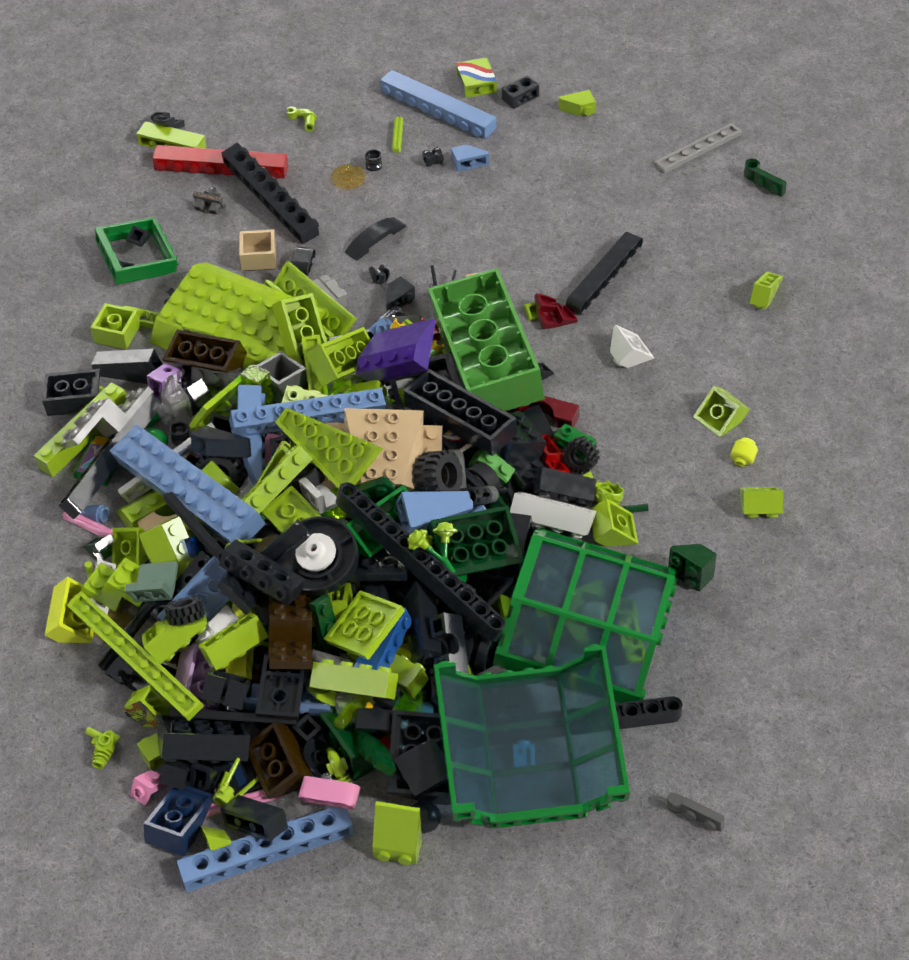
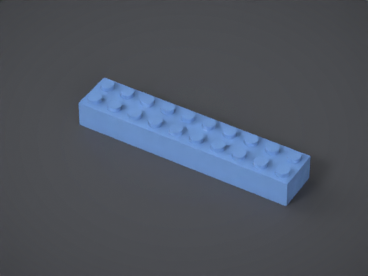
[109,424,265,543]

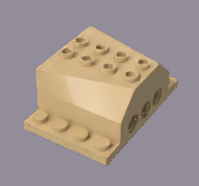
[323,408,442,495]

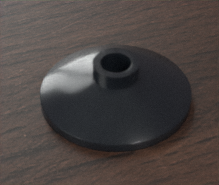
[303,739,332,778]

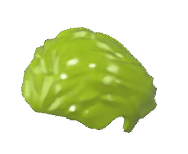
[594,480,624,505]

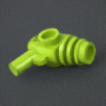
[85,727,120,770]
[326,747,352,783]

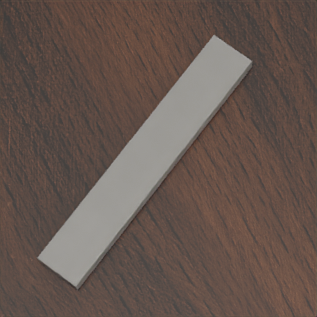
[654,123,742,174]

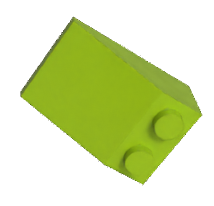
[373,801,422,865]

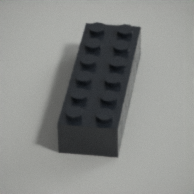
[403,369,517,456]

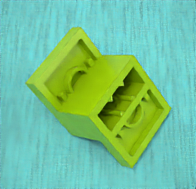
[81,558,143,611]

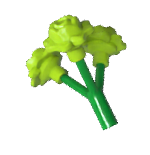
[407,522,458,574]

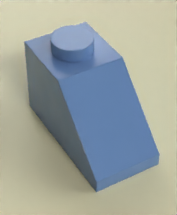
[451,145,489,172]

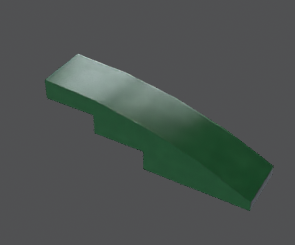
[354,730,396,776]

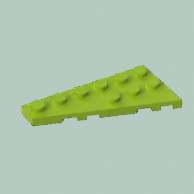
[275,407,384,489]

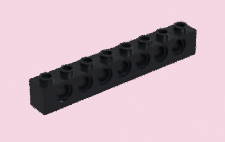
[221,142,319,244]

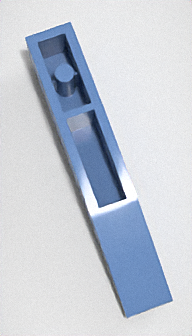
[237,385,265,486]

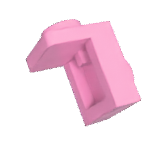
[130,770,165,805]

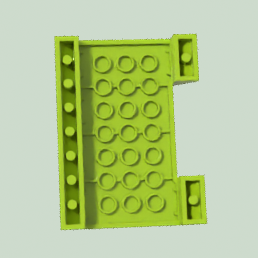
[150,262,327,392]

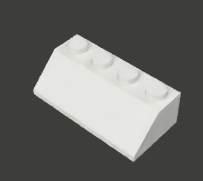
[510,492,597,538]

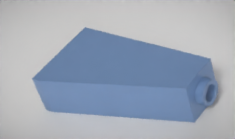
[395,491,473,534]

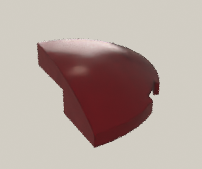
[534,293,578,329]

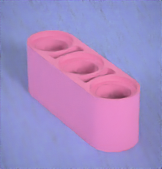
[298,776,360,810]

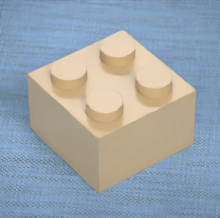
[239,230,276,271]

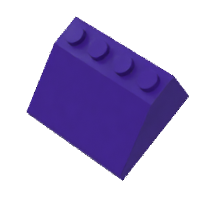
[356,319,436,382]

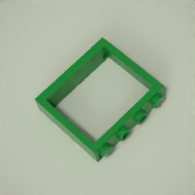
[95,217,179,285]

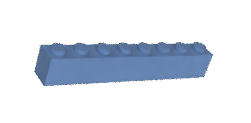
[380,70,497,139]

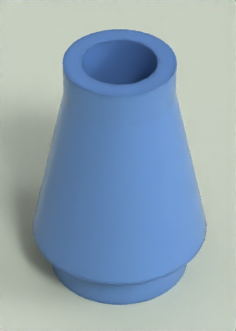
[80,504,109,523]

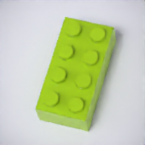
[272,293,327,368]
[305,327,371,387]

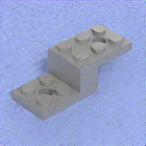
[60,386,153,449]

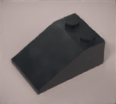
[42,369,100,416]

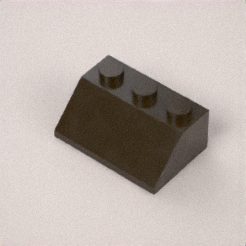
[248,721,313,799]

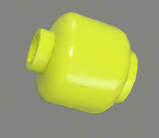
[730,437,758,467]

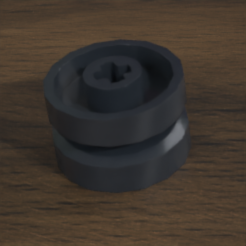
[464,627,501,672]

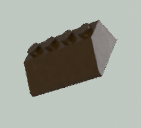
[162,329,247,373]

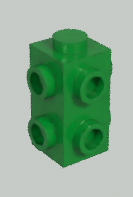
[553,424,596,461]

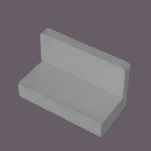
[299,477,337,514]

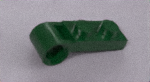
[744,158,787,197]
[310,595,337,657]

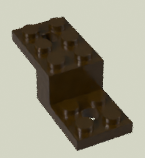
[268,594,313,669]

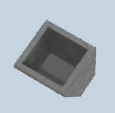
[253,351,307,403]

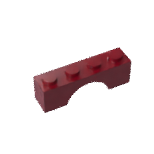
[505,396,579,429]

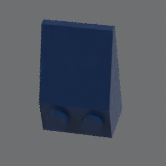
[143,786,214,856]

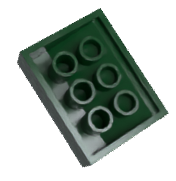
[427,506,524,576]

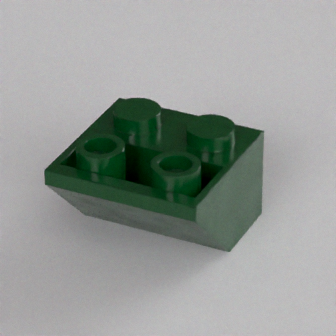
[668,544,717,592]

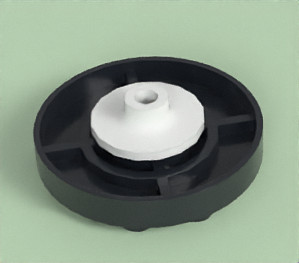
[280,516,359,596]

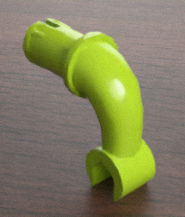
[287,106,317,132]

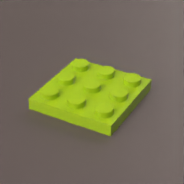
[324,590,405,660]

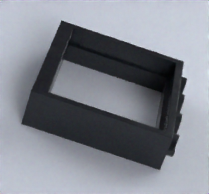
[384,352,463,425]

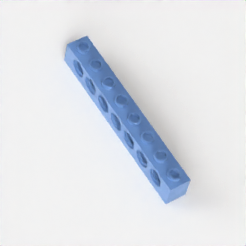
[229,388,386,437]
[177,806,354,893]

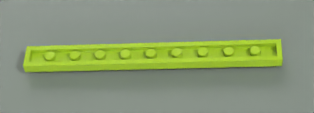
[67,591,204,721]

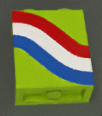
[456,57,497,98]

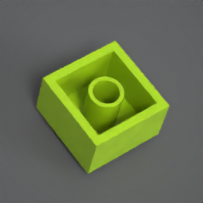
[90,303,141,350]

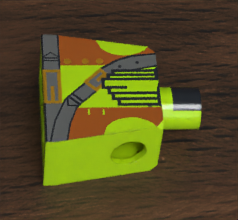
[124,685,172,727]

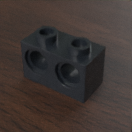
[502,75,539,109]

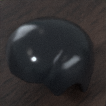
[412,801,441,834]

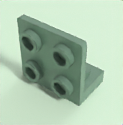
[125,561,178,602]

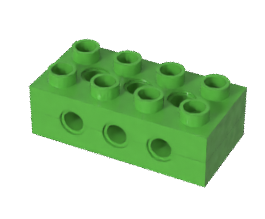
[428,268,545,411]

